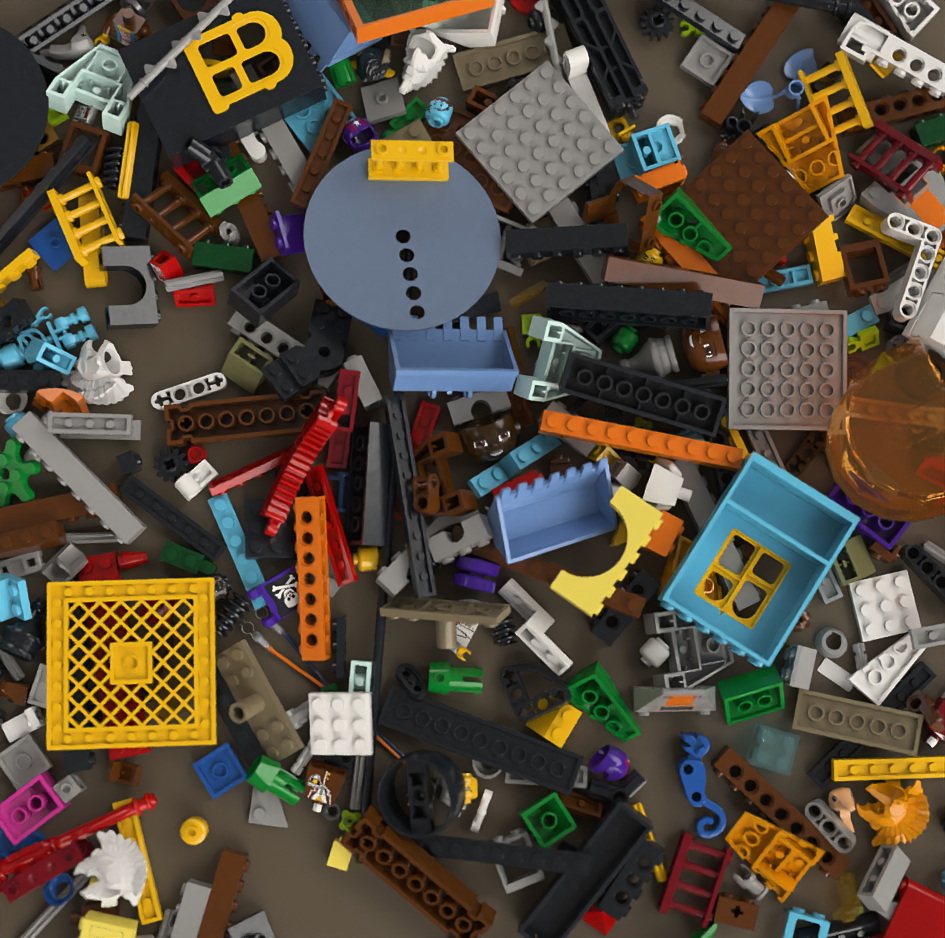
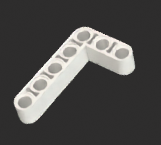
[561,45,611,134]
[880,212,942,323]

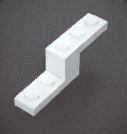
[498,578,573,676]

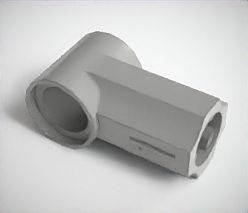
[286,700,310,730]

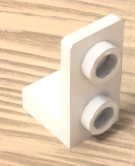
[1,706,47,742]

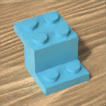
[614,122,682,186]
[0,572,32,622]

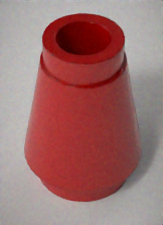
[117,551,148,571]

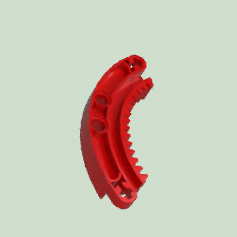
[259,395,348,537]

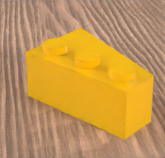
[802,214,845,286]

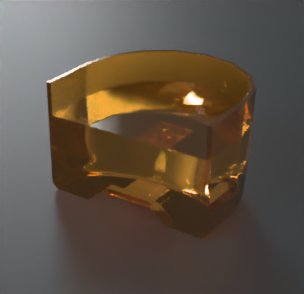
[825,335,945,523]

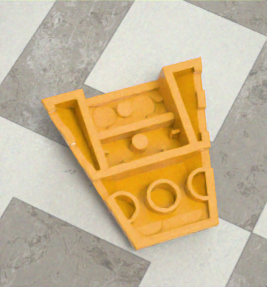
[756,95,845,194]
[725,811,825,903]

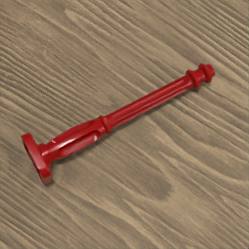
[0,792,158,894]

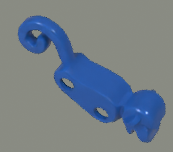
[676,731,727,839]

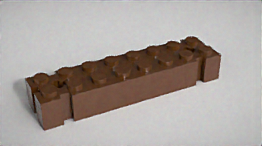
[164,389,328,448]
[340,805,497,938]

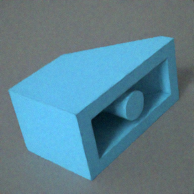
[24,336,77,375]

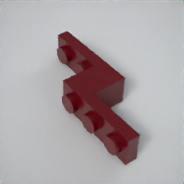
[326,368,361,469]

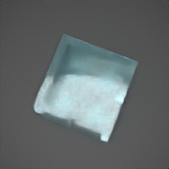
[746,723,801,776]

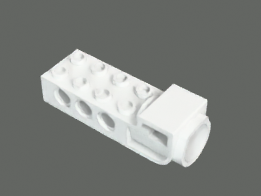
[836,12,945,98]

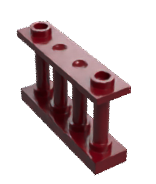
[847,119,944,204]
[656,829,733,929]
[0,837,95,903]

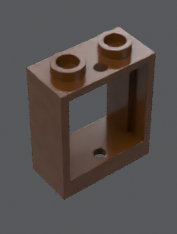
[57,120,113,179]
[838,239,891,298]

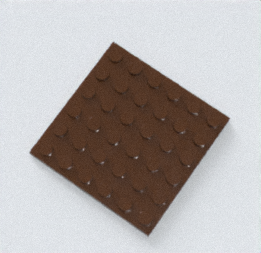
[683,129,829,282]

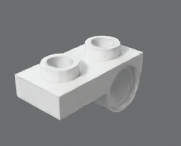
[175,459,219,501]

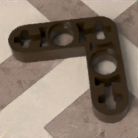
[784,431,859,477]

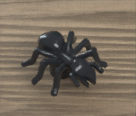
[720,105,770,146]

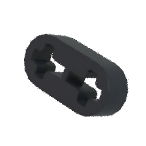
[618,449,651,475]

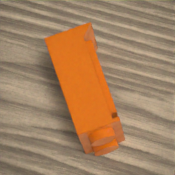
[630,159,688,205]

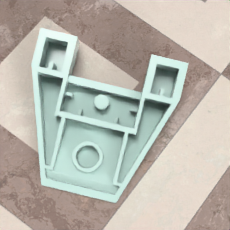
[46,44,134,136]
[513,315,602,402]

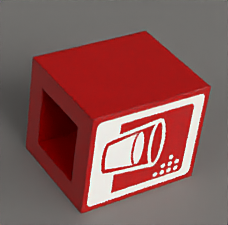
[149,250,184,282]

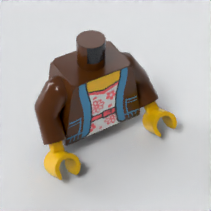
[94,8,153,46]

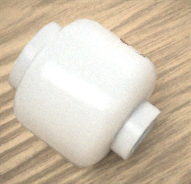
[640,637,670,667]

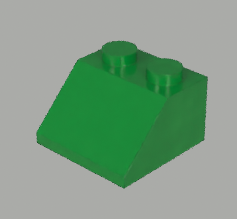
[517,791,577,848]

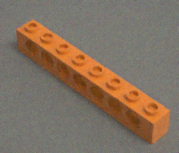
[293,496,332,661]

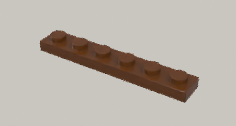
[290,98,353,211]

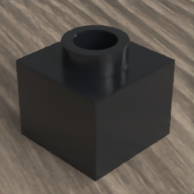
[116,450,143,477]

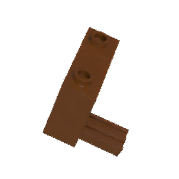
[582,176,663,254]

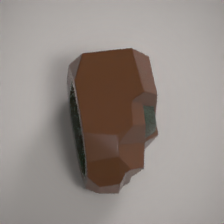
[0,680,32,706]

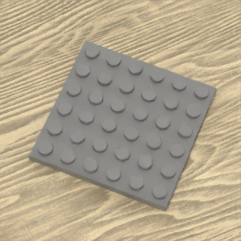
[456,60,624,225]
[727,308,847,431]

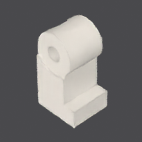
[240,131,267,163]

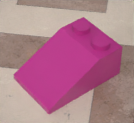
[0,771,71,846]

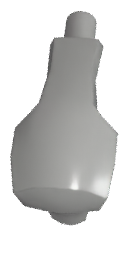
[39,25,95,60]

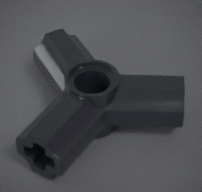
[183,136,234,189]
[586,768,647,805]

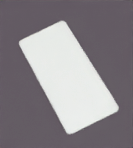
[817,658,853,692]

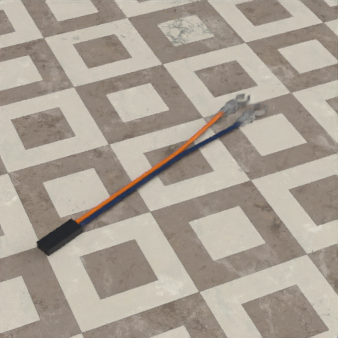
[240,607,441,792]

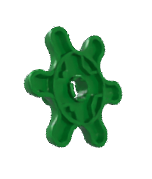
[0,437,41,508]

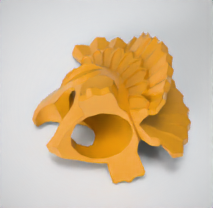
[856,779,930,847]

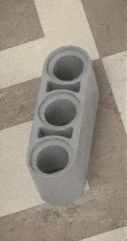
[804,798,856,853]

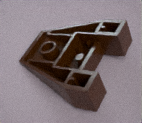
[395,431,478,517]

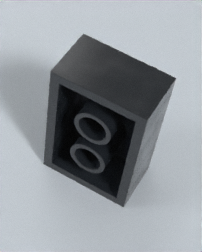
[227,257,301,328]

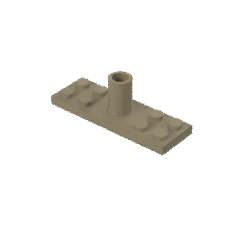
[380,596,511,649]
[216,639,305,762]

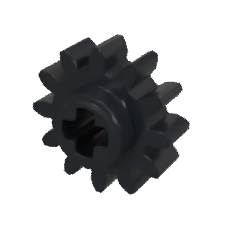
[639,5,674,42]
[153,447,190,483]

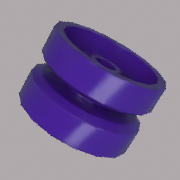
[451,556,500,594]

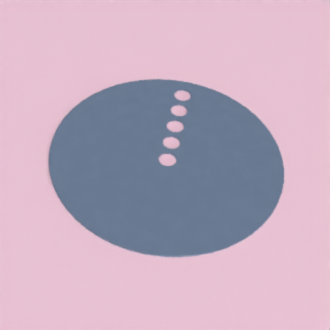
[303,149,501,331]

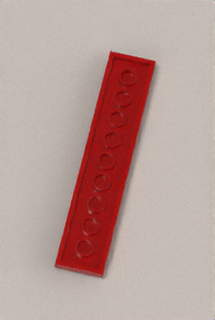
[78,551,152,760]

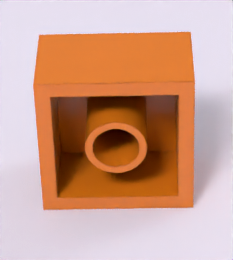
[640,510,685,559]

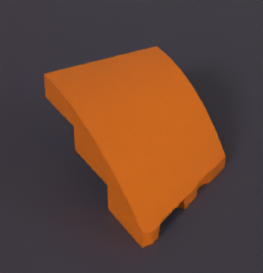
[32,388,90,414]

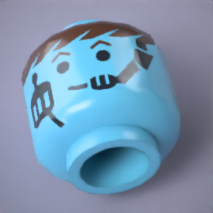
[425,97,453,128]

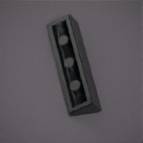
[796,911,881,938]

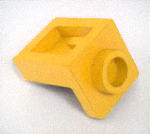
[587,445,623,468]

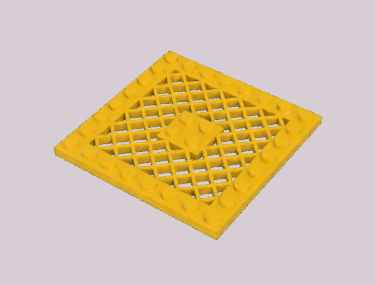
[47,577,217,750]

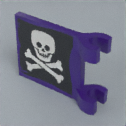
[246,565,313,628]

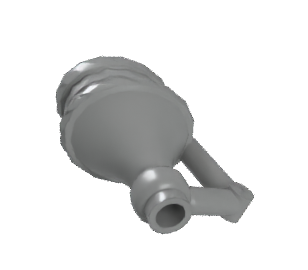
[617,335,680,378]

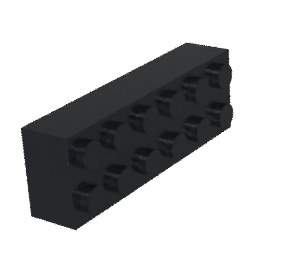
[345,422,392,546]

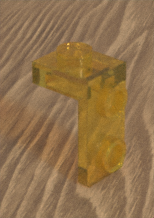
[832,871,864,923]

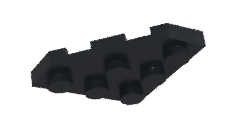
[244,499,297,560]

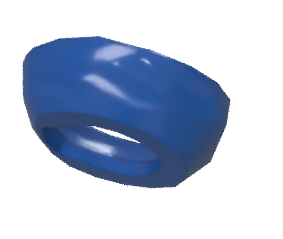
[43,872,74,907]

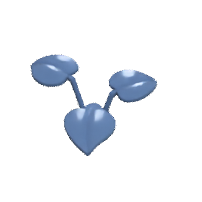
[740,48,817,114]

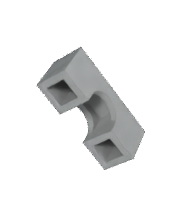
[447,391,511,428]
[428,514,495,565]

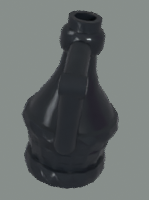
[0,597,47,663]

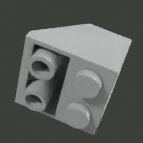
[779,644,817,690]

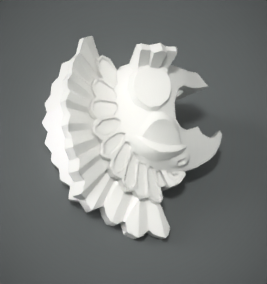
[399,28,456,95]
[60,340,134,405]
[74,830,148,908]

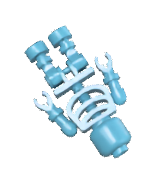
[0,305,99,371]

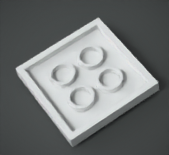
[847,570,921,642]
[309,692,373,755]

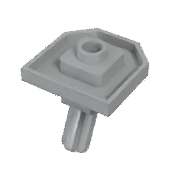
[816,173,857,221]

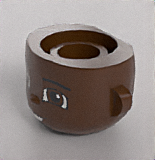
[682,314,729,376]

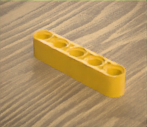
[78,192,108,288]

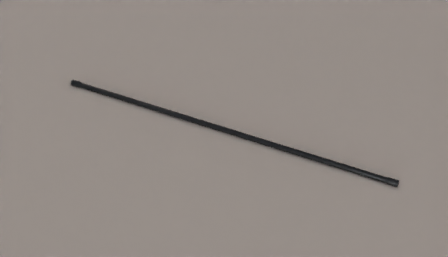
[355,231,414,864]

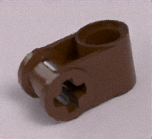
[412,473,440,514]

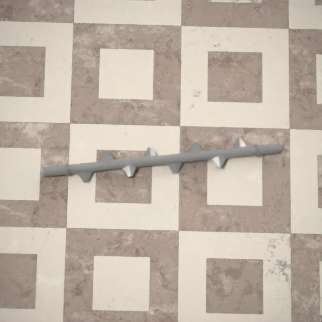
[126,0,233,101]
[534,0,563,78]

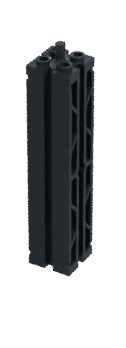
[550,0,649,121]

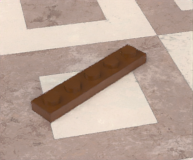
[503,327,536,427]

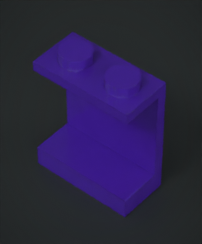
[269,210,306,256]

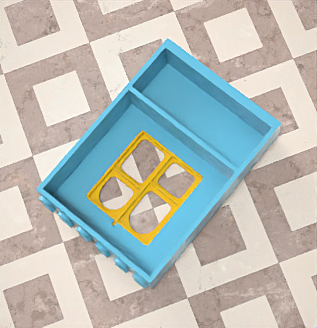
[657,452,861,668]

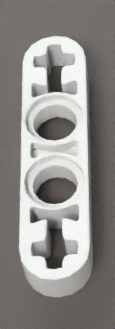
[151,372,228,411]

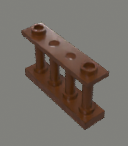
[130,170,222,259]

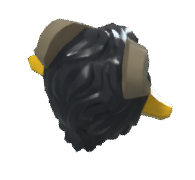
[351,46,395,82]

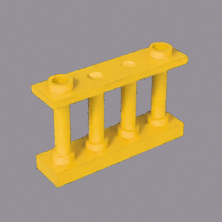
[797,50,874,134]
[367,140,454,181]
[46,171,125,267]

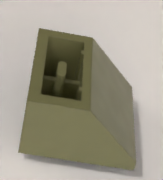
[220,336,275,395]
[831,534,876,586]

